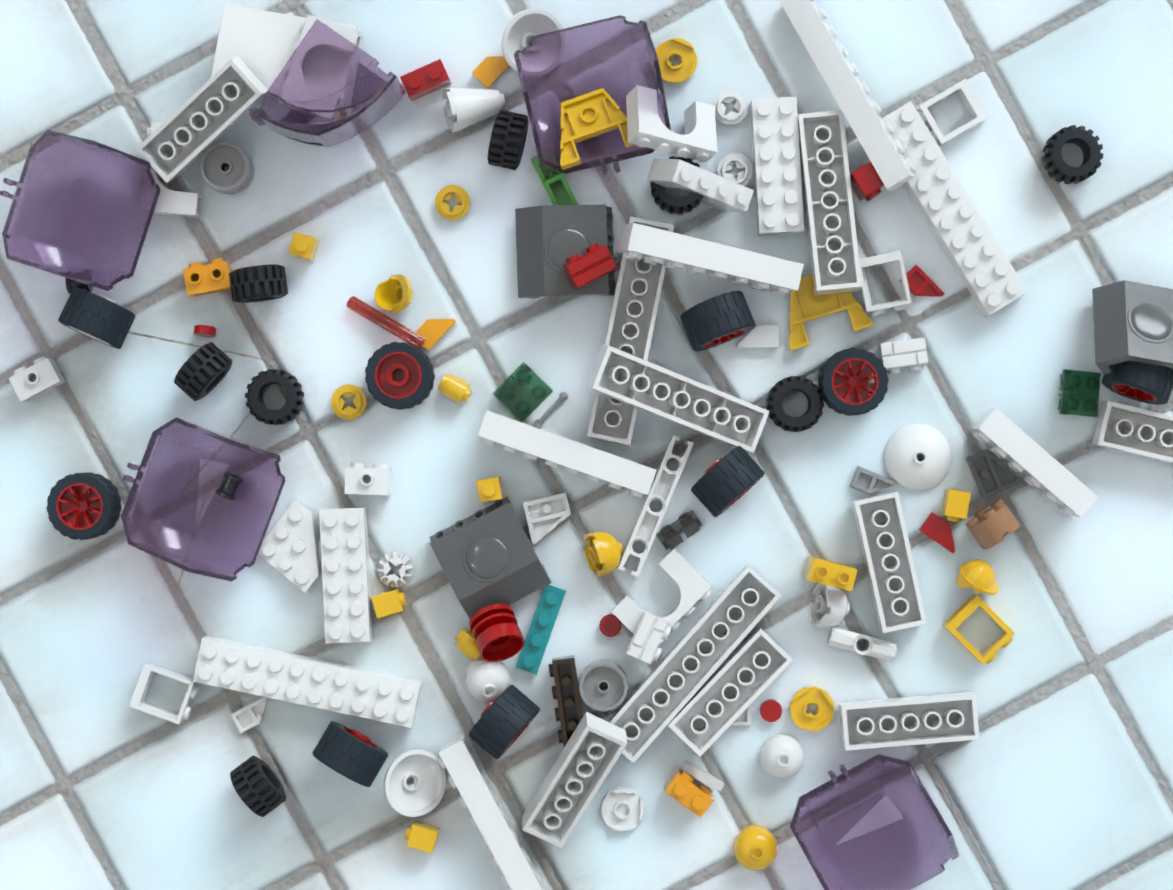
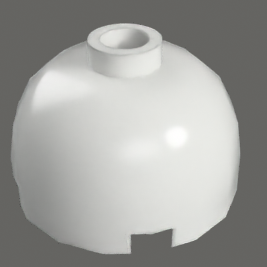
[809,583,850,628]
[465,660,510,703]
[759,733,804,779]

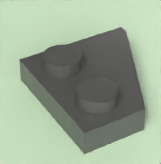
[965,449,1023,499]

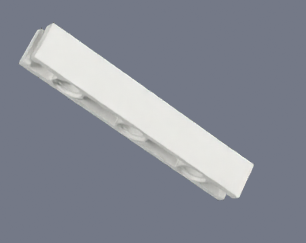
[618,435,694,577]

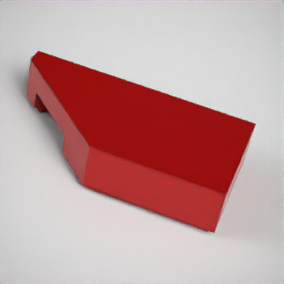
[899,264,945,297]
[919,512,955,553]

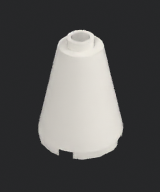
[442,88,505,133]

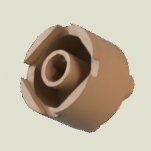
[965,499,1020,550]

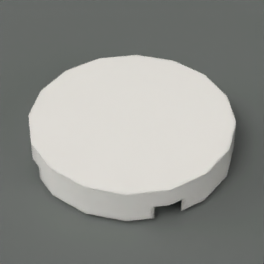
[601,787,645,832]

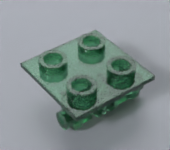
[493,362,553,422]
[1057,369,1101,417]

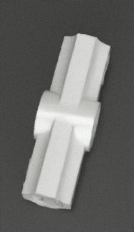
[827,627,897,662]

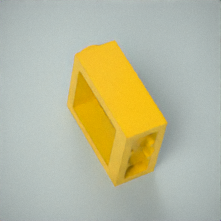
[803,556,858,591]
[942,594,1015,665]

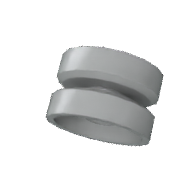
[200,142,254,195]
[579,659,628,712]

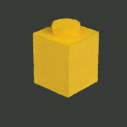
[288,232,319,262]
[476,477,503,502]
[941,488,971,522]
[371,588,407,618]
[404,821,440,854]

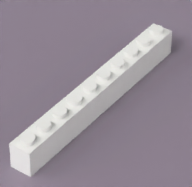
[779,0,915,191]

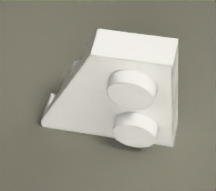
[523,492,571,544]

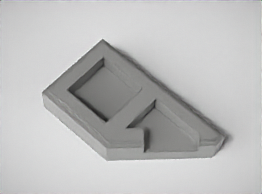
[849,466,896,495]

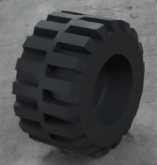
[487,110,529,170]
[1042,125,1104,184]
[650,156,704,215]
[229,264,288,303]
[174,342,232,401]
[245,369,304,425]
[766,376,824,432]
[230,756,286,817]

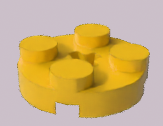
[653,38,697,84]
[789,686,834,731]

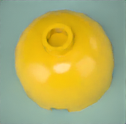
[583,531,623,577]
[733,825,778,871]

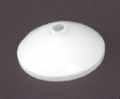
[501,9,565,77]
[884,424,951,490]
[383,749,446,817]

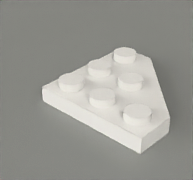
[255,500,321,593]

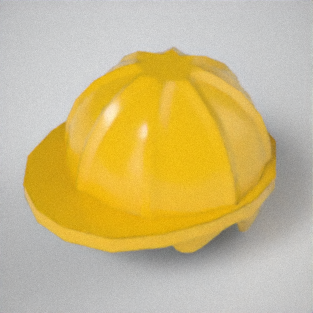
[375,274,413,313]
[956,559,999,595]

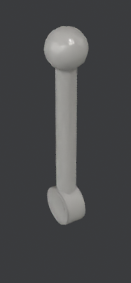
[534,392,568,428]

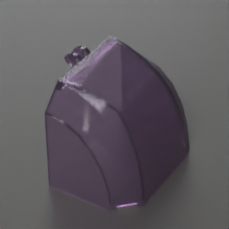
[514,15,671,176]
[249,19,406,147]
[0,130,161,291]
[121,417,286,582]
[790,754,959,890]

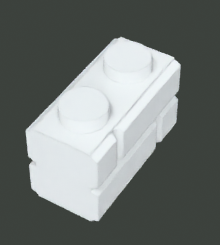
[878,337,928,374]
[626,611,671,664]

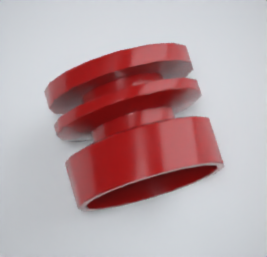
[469,604,525,662]

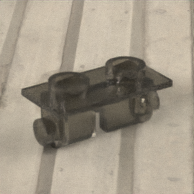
[656,510,703,550]

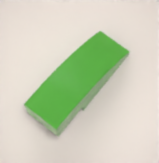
[530,149,578,205]

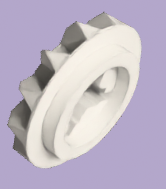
[713,89,748,126]
[717,153,753,186]
[377,552,413,587]

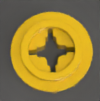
[435,185,470,221]
[331,384,367,420]

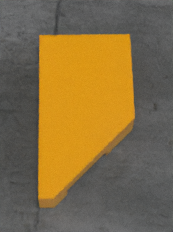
[472,56,509,89]
[412,319,457,351]

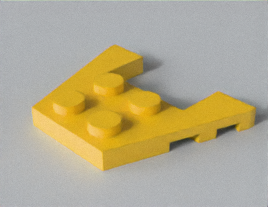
[560,88,635,170]
[789,274,873,351]

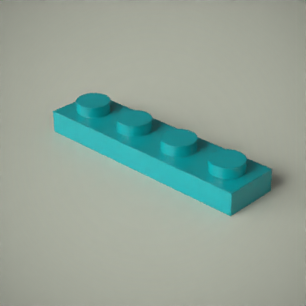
[516,585,566,675]

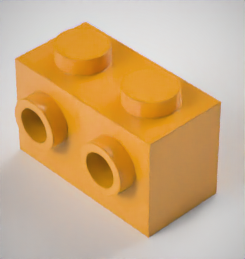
[183,258,232,297]
[664,770,714,818]

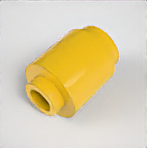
[438,374,472,404]
[455,629,480,661]

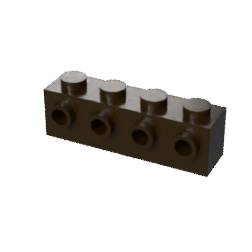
[549,655,583,747]

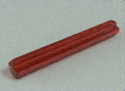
[346,296,425,349]

